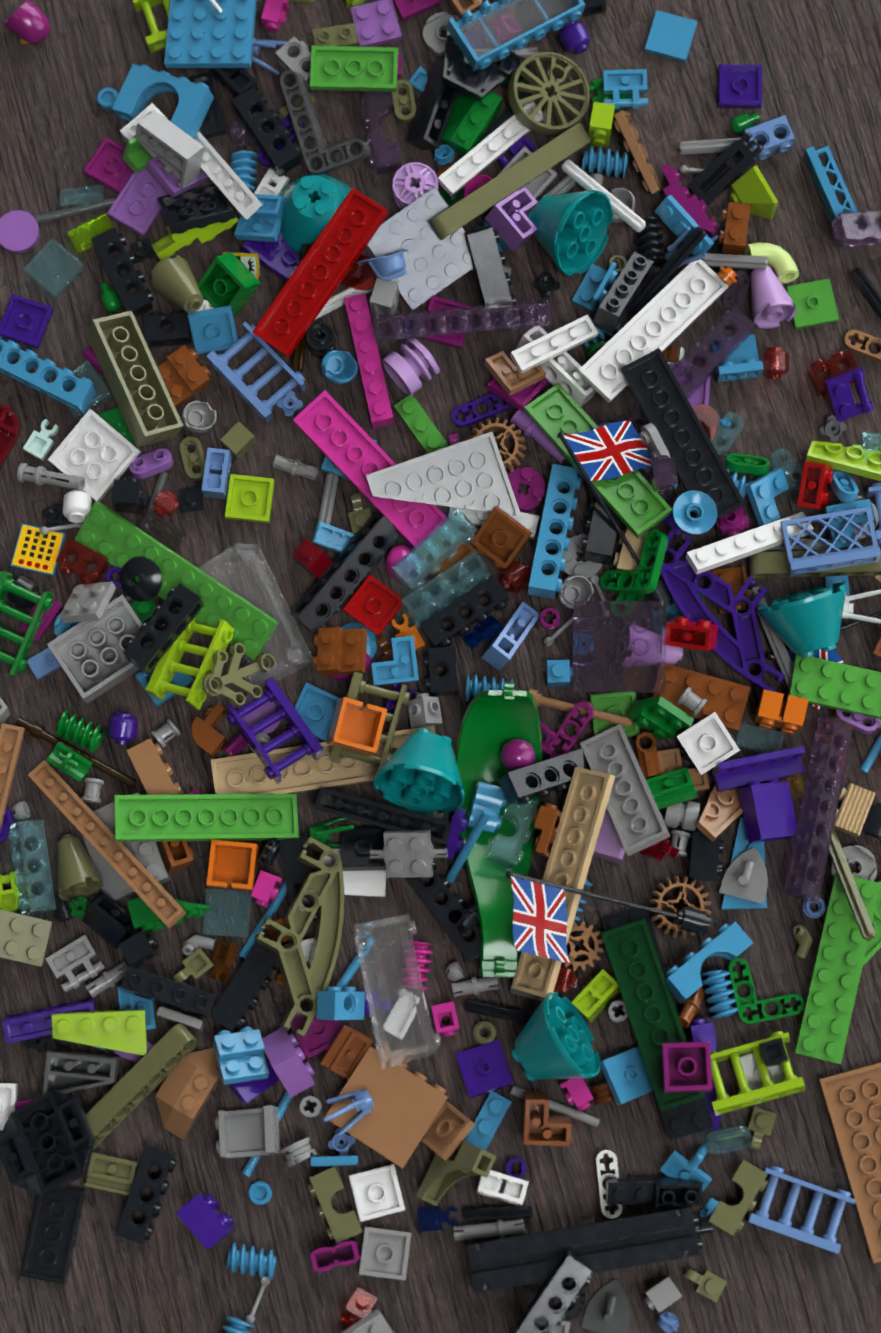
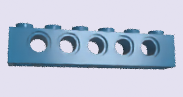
[0,336,97,414]
[528,464,582,599]

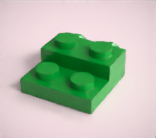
[628,696,694,740]

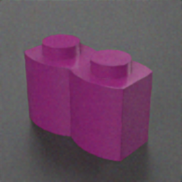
[310,1240,361,1272]

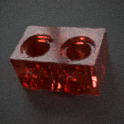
[807,350,859,397]
[56,538,110,584]

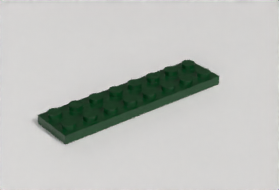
[601,919,705,1111]

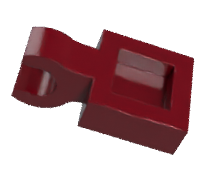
[640,838,679,861]

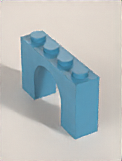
[112,64,214,139]

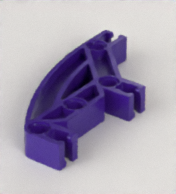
[660,529,785,692]

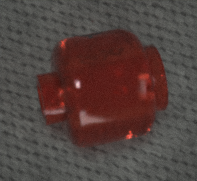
[761,347,789,379]
[499,561,531,594]

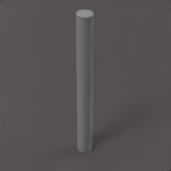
[510,1085,600,1127]

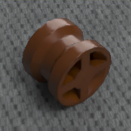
[591,1083,615,1105]

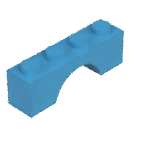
[666,921,753,1004]

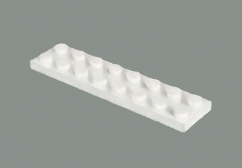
[577,259,729,403]

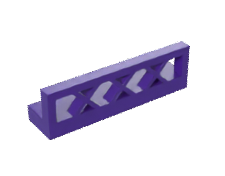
[712,746,805,792]
[2,997,97,1044]

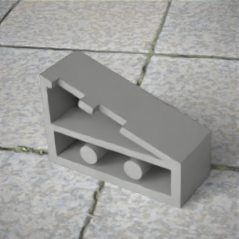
[135,110,204,190]

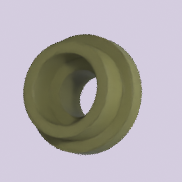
[473,1021,496,1044]

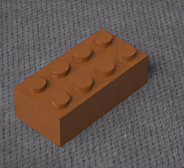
[653,663,751,735]

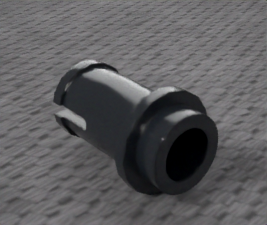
[50,893,72,922]

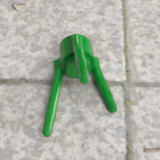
[310,817,354,849]

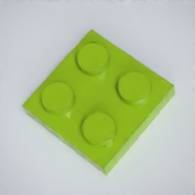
[225,474,275,524]

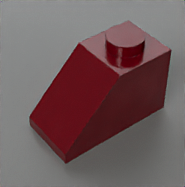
[292,538,333,580]

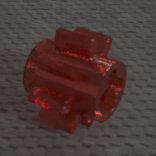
[152,490,179,518]
[554,967,578,993]

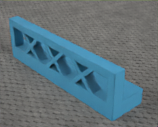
[803,146,862,234]

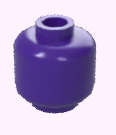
[559,21,591,55]
[108,711,138,745]

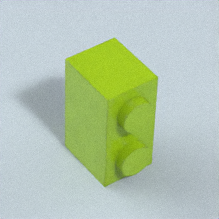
[589,102,615,147]

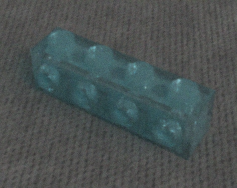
[390,510,478,590]

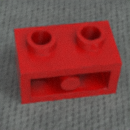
[797,461,833,509]
[665,616,718,651]

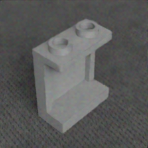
[215,1105,280,1159]

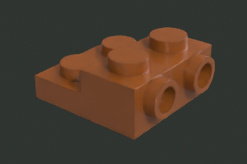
[157,345,211,408]
[471,506,532,570]
[313,627,367,677]
[533,803,562,861]

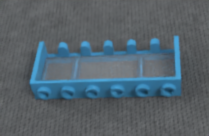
[446,0,585,72]

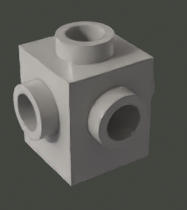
[408,693,443,728]

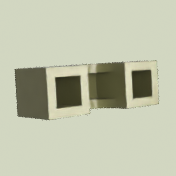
[707,1159,768,1236]
[307,1166,364,1243]

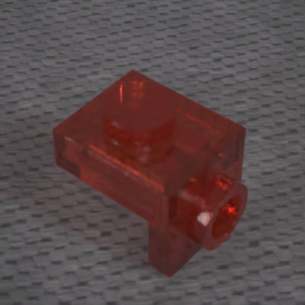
[340,1287,378,1327]

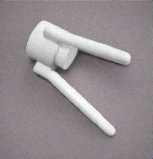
[842,590,881,624]

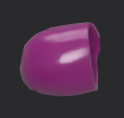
[3,1,50,44]

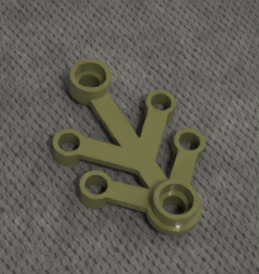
[202,643,276,707]

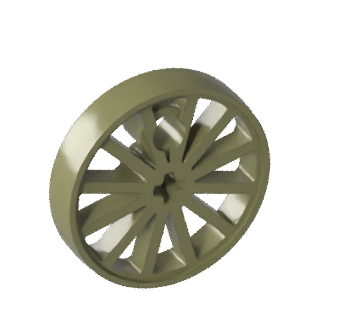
[508,52,590,135]

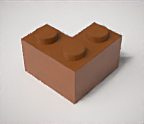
[521,1091,571,1146]

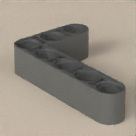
[280,70,371,174]

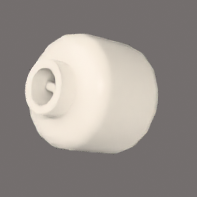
[62,489,92,523]

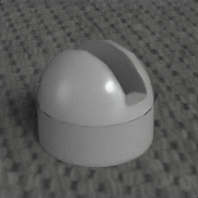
[11,801,31,820]
[445,961,465,981]

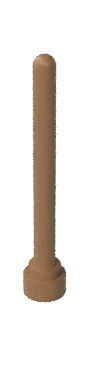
[528,688,633,727]

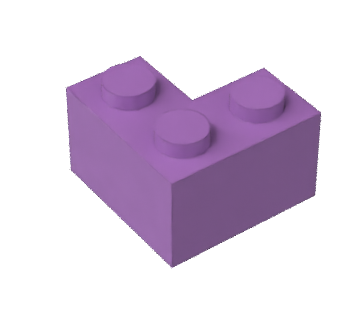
[485,186,538,252]
[262,1028,315,1097]

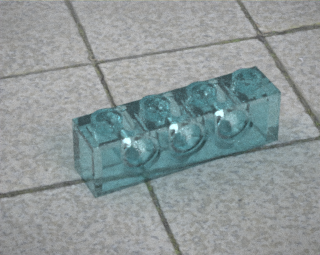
[401,551,491,628]
[8,820,56,915]

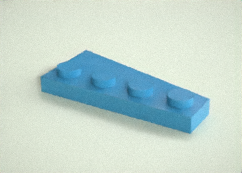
[721,817,767,910]

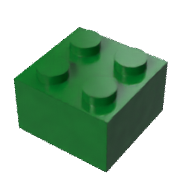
[198,252,260,315]

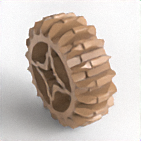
[468,418,526,473]
[649,876,711,938]

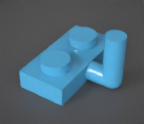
[660,1144,712,1192]

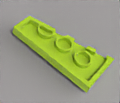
[806,441,881,481]
[52,1009,148,1056]

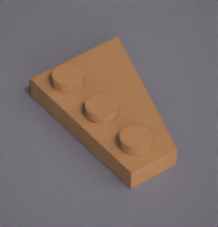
[696,784,743,842]

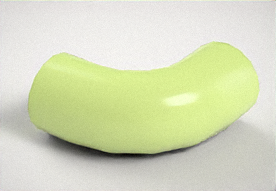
[744,243,799,283]

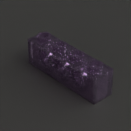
[831,210,881,247]

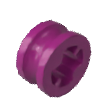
[540,608,560,630]

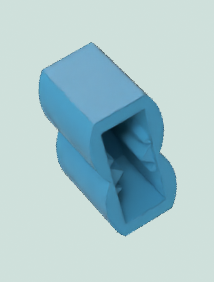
[467,781,507,833]

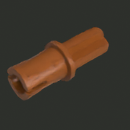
[678,987,706,1028]

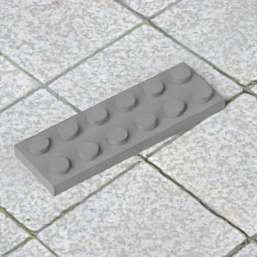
[580,724,671,856]

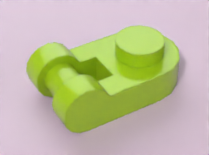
[0,871,22,912]

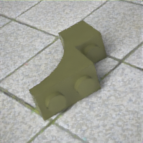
[416,1141,497,1206]

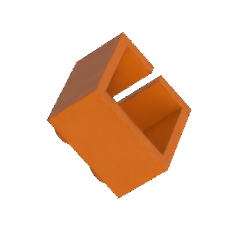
[754,689,809,735]
[327,697,387,756]
[206,840,259,892]

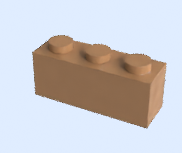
[126,738,184,795]

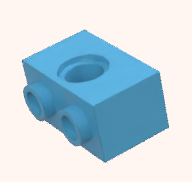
[316,986,365,1020]

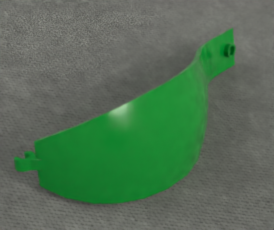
[455,682,542,977]

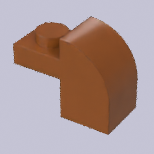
[192,703,227,759]

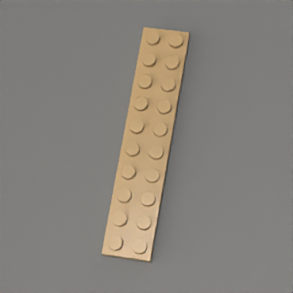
[211,725,436,794]
[511,767,615,1000]

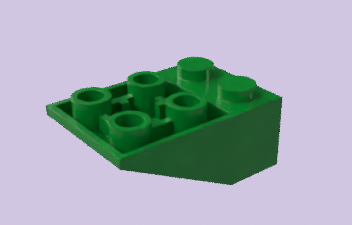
[127,897,212,932]

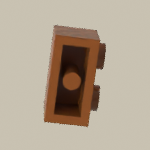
[719,202,751,255]
[157,841,194,874]

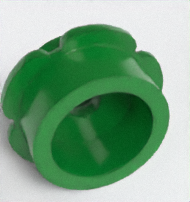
[69,896,91,919]

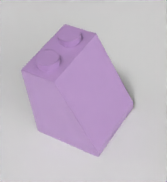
[593,808,625,865]

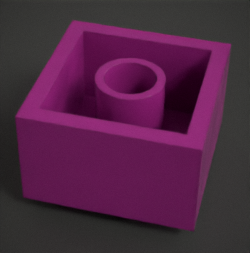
[661,1042,713,1094]

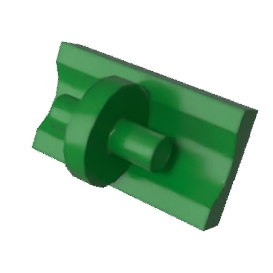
[46,742,93,783]

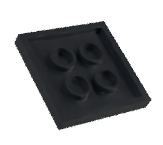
[157,184,236,234]

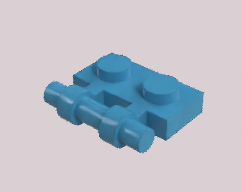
[603,69,648,110]

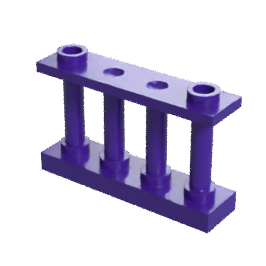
[226,677,323,784]

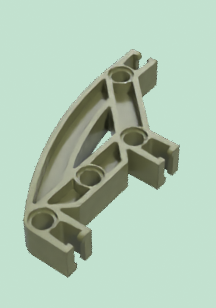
[254,837,344,1037]

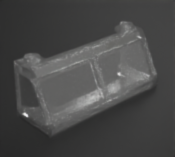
[198,543,313,688]
[353,914,441,1069]

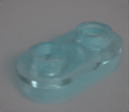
[710,412,744,454]
[771,448,803,490]
[705,1126,752,1155]

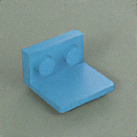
[572,262,618,315]
[711,334,764,383]

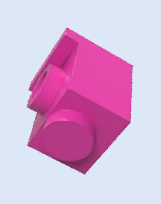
[261,0,290,32]
[251,871,284,908]
[431,1001,460,1038]
[559,1078,594,1112]

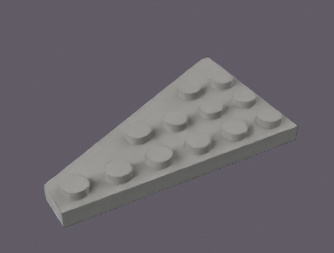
[365,432,521,516]

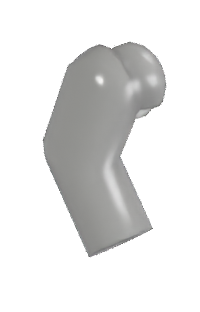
[182,934,216,956]

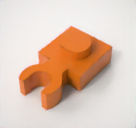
[392,614,426,651]

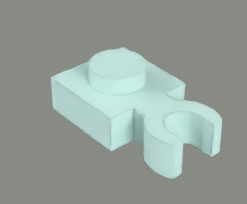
[23,419,59,461]

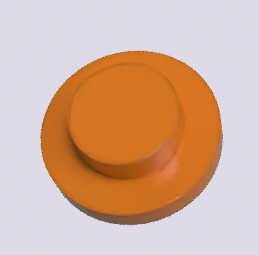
[717,266,737,286]

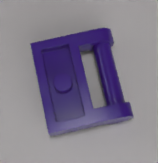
[824,368,874,422]

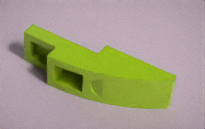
[152,215,239,260]

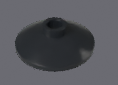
[120,557,163,602]

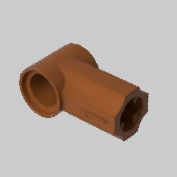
[635,732,662,779]

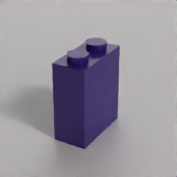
[739,779,799,843]

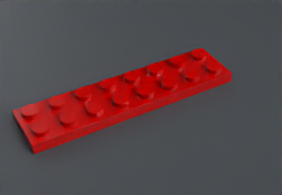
[252,188,389,357]

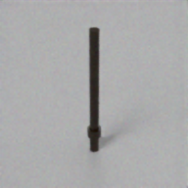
[16,717,137,788]

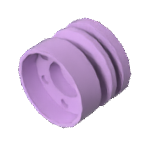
[393,162,439,211]
[381,337,440,396]

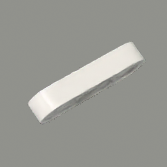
[596,1150,622,1219]

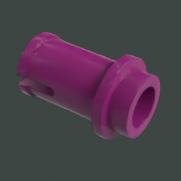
[83,346,103,374]

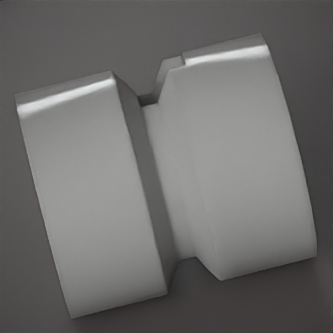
[664,801,700,832]

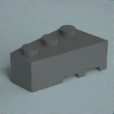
[42,1049,120,1095]

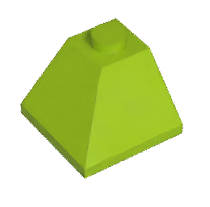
[729,165,778,219]

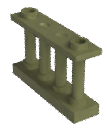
[330,671,410,771]

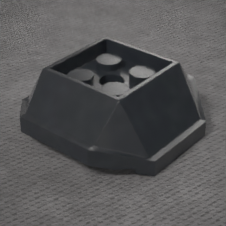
[0,1090,95,1197]

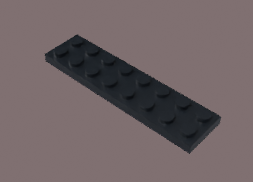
[619,348,746,521]

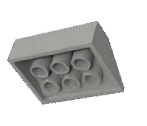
[47,594,153,704]
[82,793,171,902]

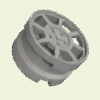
[280,1137,317,1168]

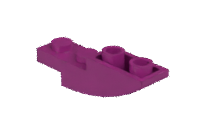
[661,163,719,238]

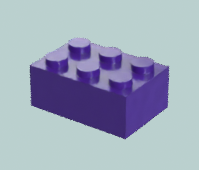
[177,1193,235,1250]

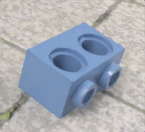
[743,115,795,160]
[201,448,232,500]

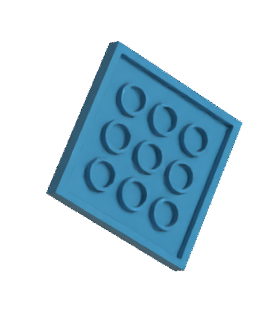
[164,0,257,68]

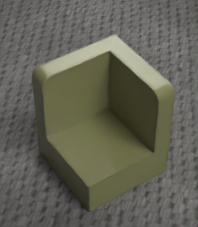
[220,422,256,460]

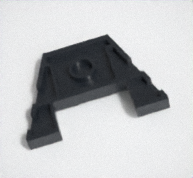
[441,29,525,101]

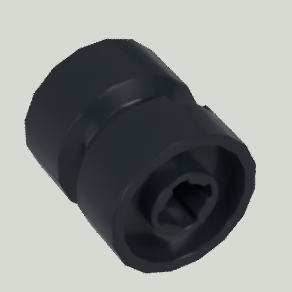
[306,322,336,359]

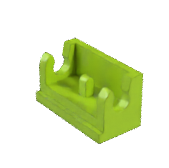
[571,969,620,1023]

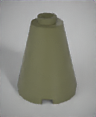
[150,255,204,312]
[57,834,104,900]

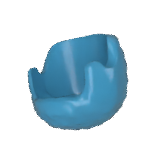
[321,350,358,385]

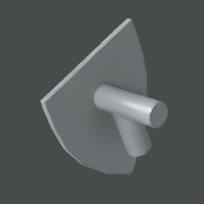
[719,847,768,904]

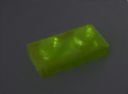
[67,213,114,253]

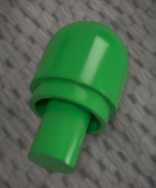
[730,112,760,134]
[100,282,121,313]

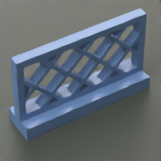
[780,506,881,576]

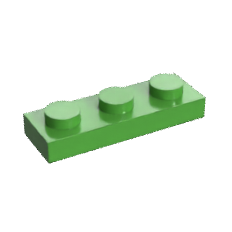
[394,395,449,454]

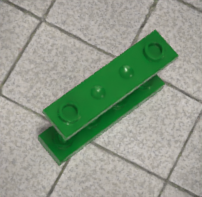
[0,571,54,676]

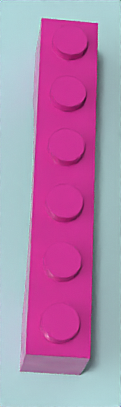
[344,293,394,429]

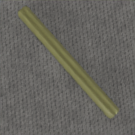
[821,825,876,941]

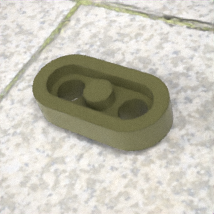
[392,80,416,123]
[180,436,206,481]

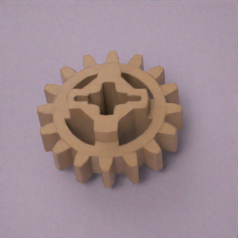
[564,921,604,971]

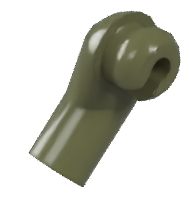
[792,925,813,960]

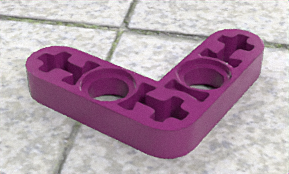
[540,701,595,758]

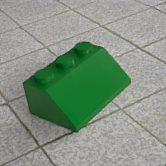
[440,92,503,157]

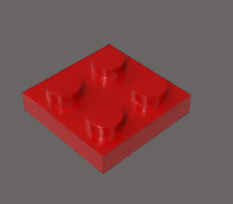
[343,574,406,637]

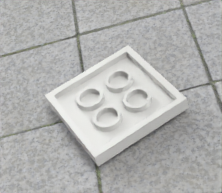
[48,409,141,502]

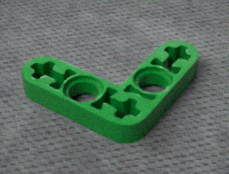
[600,529,668,594]
[728,958,805,1024]

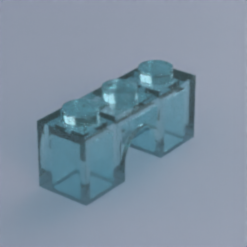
[486,799,539,869]

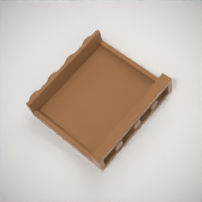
[325,1045,449,1169]

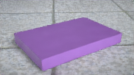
[107,168,170,237]

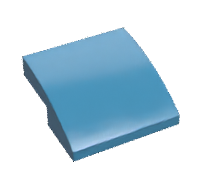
[234,194,284,242]

